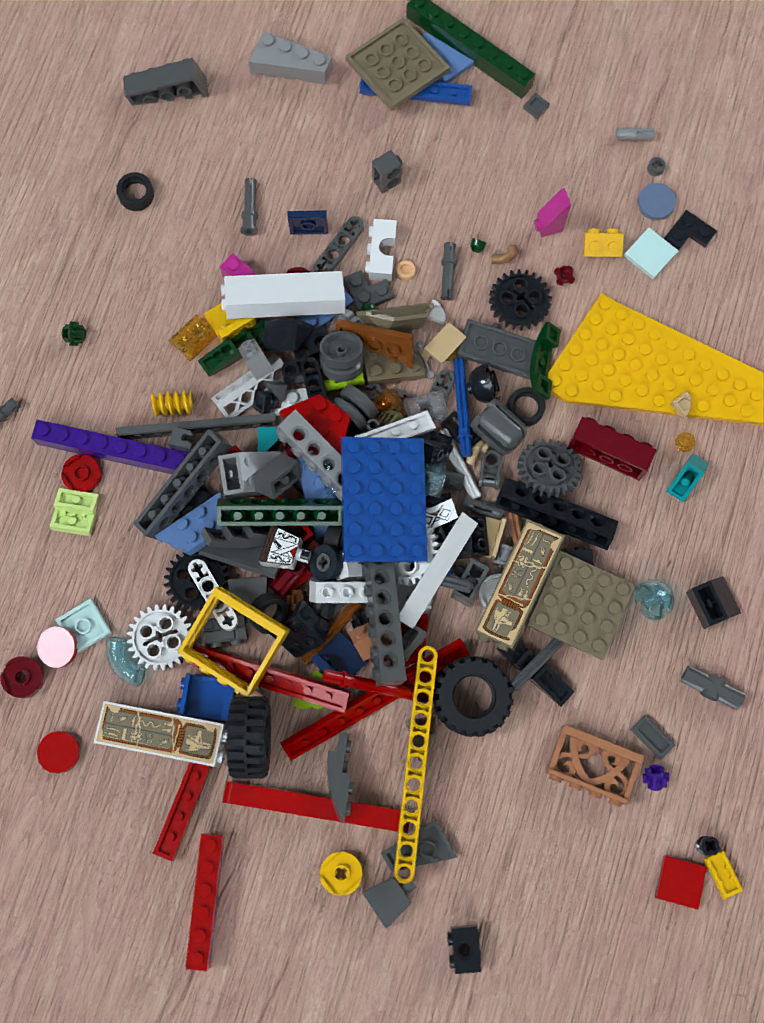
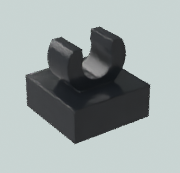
[253,389,278,414]

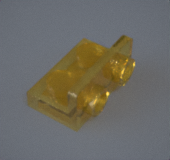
[169,314,217,361]

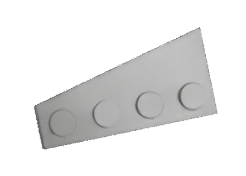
[249,31,333,84]

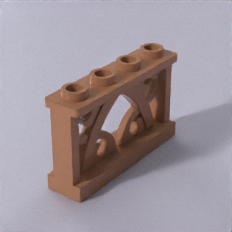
[545,725,644,807]

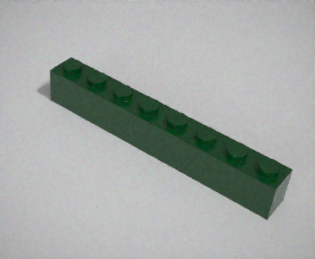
[406,0,535,99]

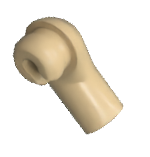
[465,440,490,466]

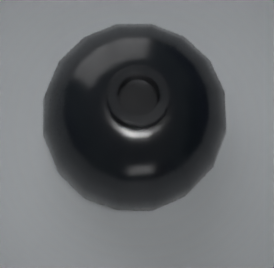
[466,363,501,403]

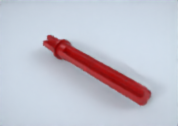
[322,669,428,703]

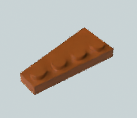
[336,319,414,369]

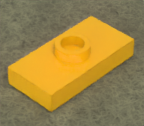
[703,850,743,900]

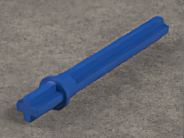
[453,357,473,458]

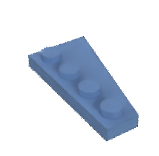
[296,450,337,540]

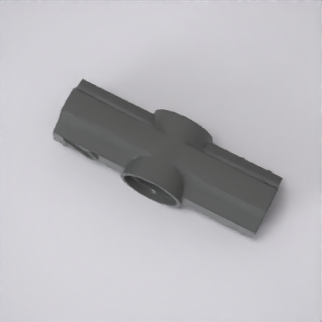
[680,666,746,710]

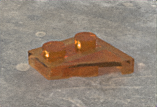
[372,387,406,418]

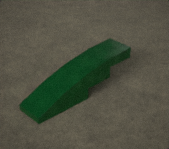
[198,319,266,377]

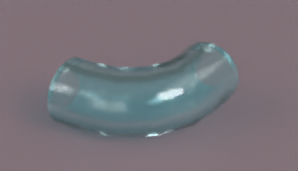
[106,637,145,687]

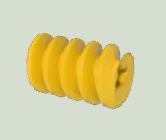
[151,389,194,416]

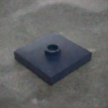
[288,210,328,235]

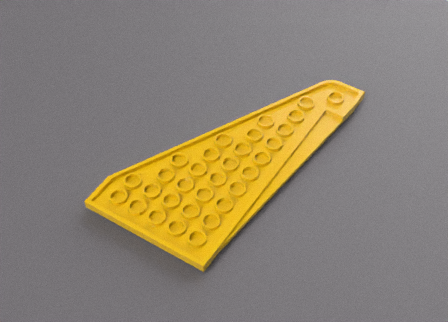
[548,293,764,426]

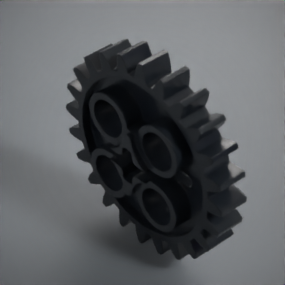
[489,269,552,331]
[164,551,230,614]

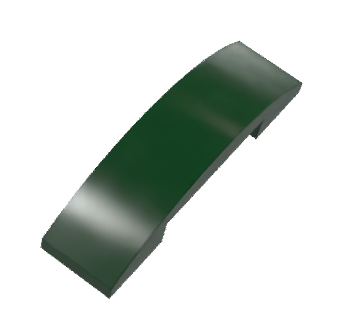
[530,321,561,400]

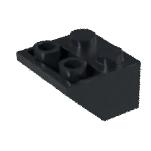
[441,514,489,559]
[686,576,741,629]

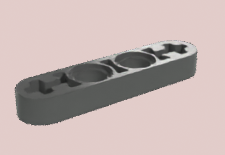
[313,216,364,272]

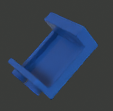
[177,673,236,723]

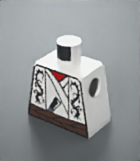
[259,526,311,570]

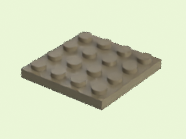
[345,17,450,111]
[526,551,635,660]

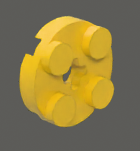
[320,851,363,896]

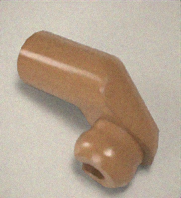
[491,245,518,264]

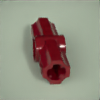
[270,538,320,596]

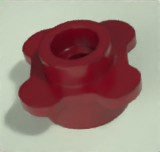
[554,266,575,286]

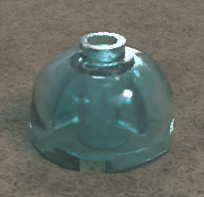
[634,580,675,621]

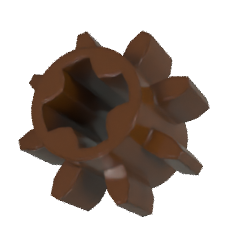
[286,590,310,612]

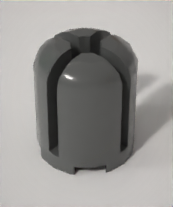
[470,398,527,455]

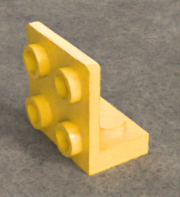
[203,302,256,342]

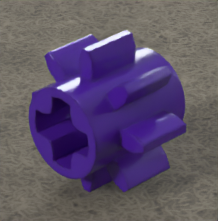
[642,764,669,791]

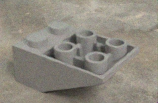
[218,451,287,498]

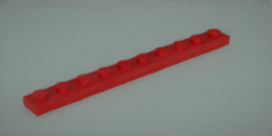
[280,638,470,761]

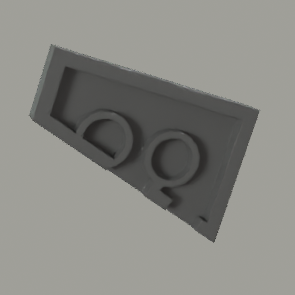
[381,820,458,872]

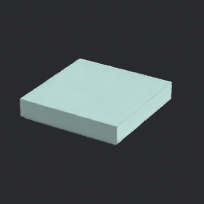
[624,228,678,279]
[55,598,112,654]

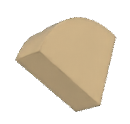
[670,391,691,419]

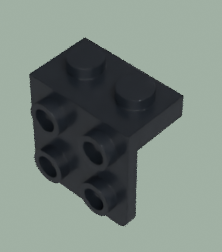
[269,600,331,658]

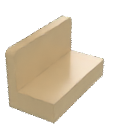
[421,322,466,364]
[477,517,506,561]

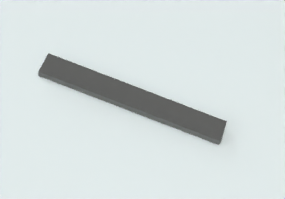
[116,413,277,440]

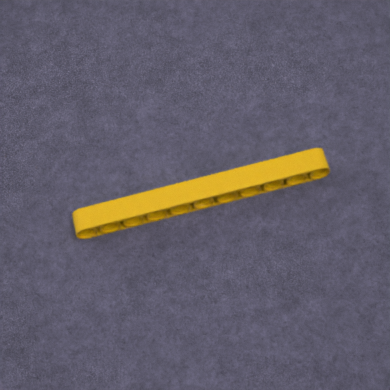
[394,646,437,884]

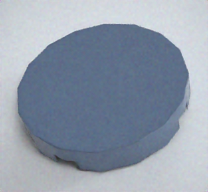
[637,183,676,220]

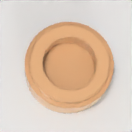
[396,260,416,281]

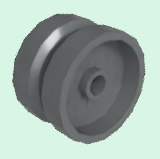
[320,331,363,382]
[332,384,379,435]

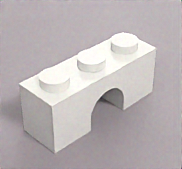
[365,219,397,282]

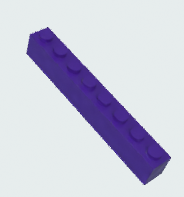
[31,420,189,474]

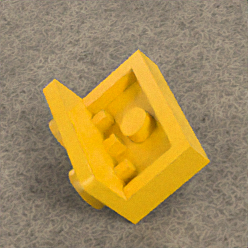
[583,228,624,257]

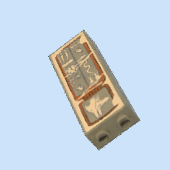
[475,520,566,652]

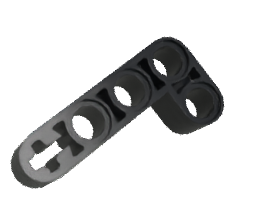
[281,357,327,399]

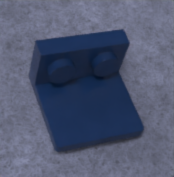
[311,632,369,688]

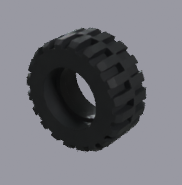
[433,656,514,737]
[227,696,271,779]

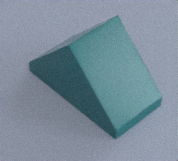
[258,427,282,452]

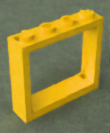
[178,586,290,696]

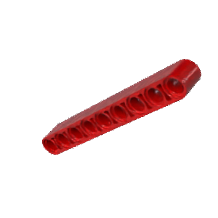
[222,781,410,833]

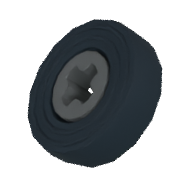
[310,544,343,582]

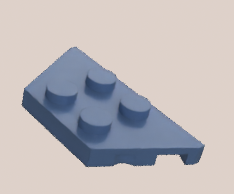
[155,492,223,555]

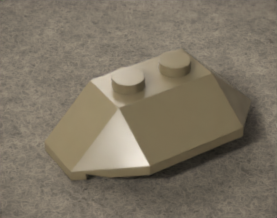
[356,303,434,334]

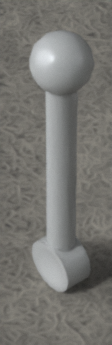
[416,341,434,379]

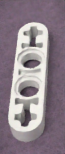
[188,559,238,631]

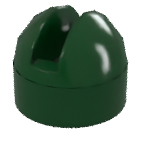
[470,238,487,253]

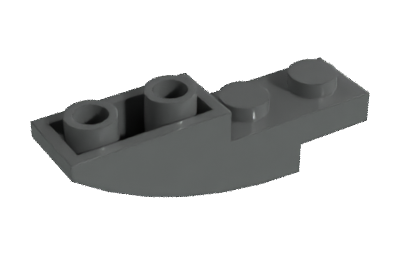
[327,732,354,822]

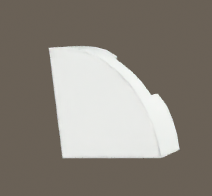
[427,300,446,325]

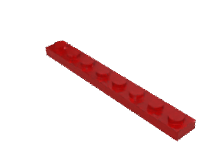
[189,644,351,713]

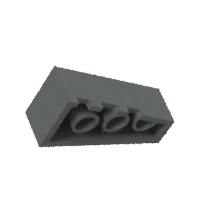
[123,58,209,105]

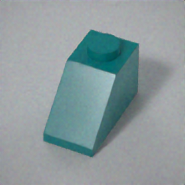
[666,453,709,502]

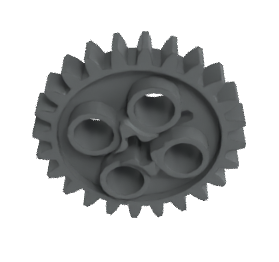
[517,439,583,498]

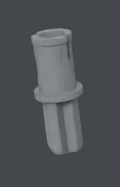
[616,126,655,141]

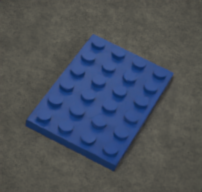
[341,437,427,563]

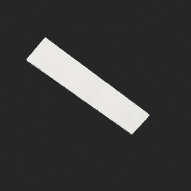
[399,512,478,629]

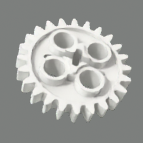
[394,523,441,586]
[126,604,192,671]

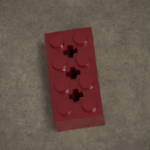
[567,416,657,481]

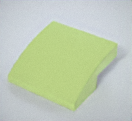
[50,488,99,536]

